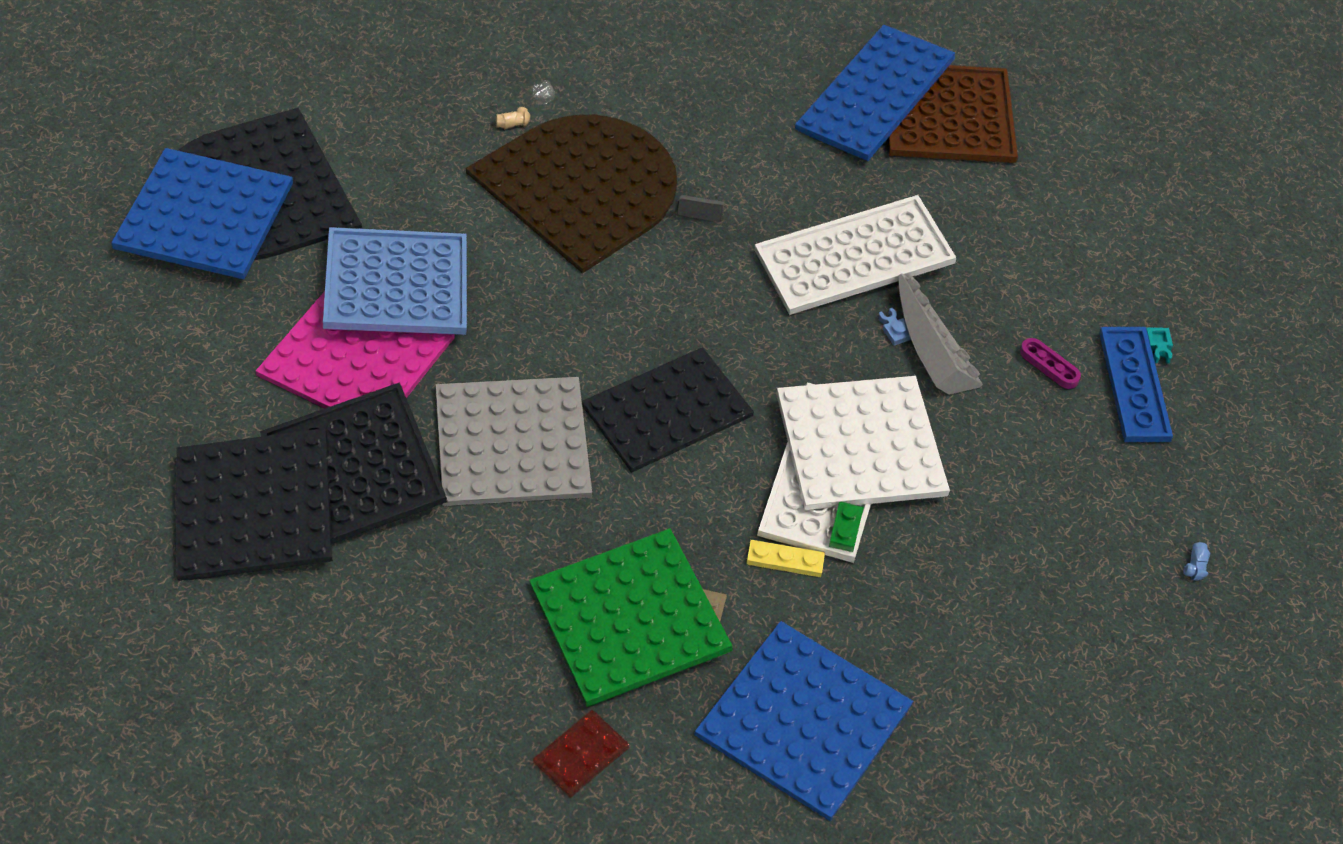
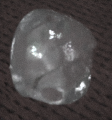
[532,80,555,105]

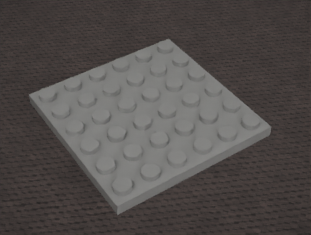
[436,377,592,506]

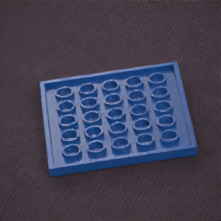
[111,148,293,279]
[694,621,913,821]

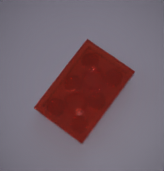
[533,710,630,798]

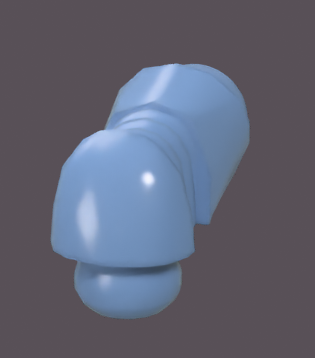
[1183,542,1210,581]

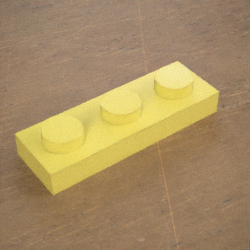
[747,540,825,577]

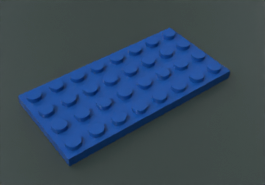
[795,25,955,161]

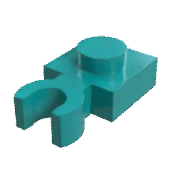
[1146,327,1173,364]

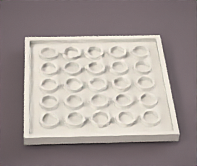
[776,376,950,510]

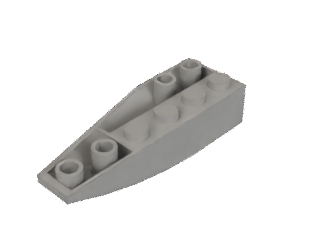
[898,273,983,395]

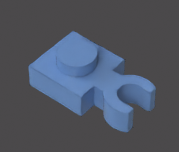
[878,308,911,345]

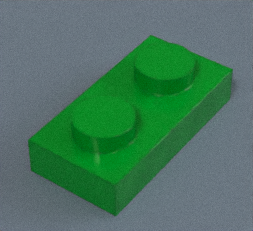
[829,502,864,552]

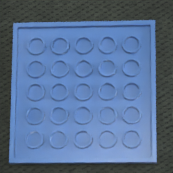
[323,227,467,335]

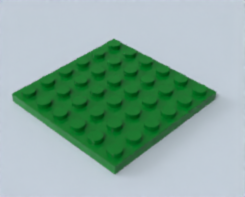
[529,528,733,707]

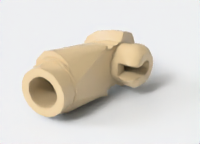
[496,107,530,130]

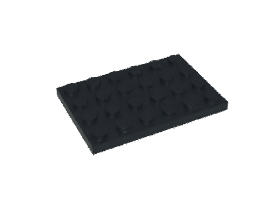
[582,347,754,473]

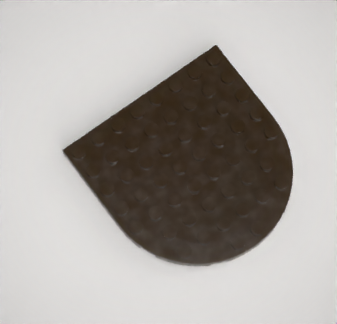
[466,114,677,274]

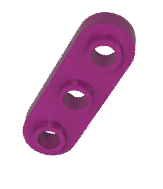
[1020,338,1081,389]

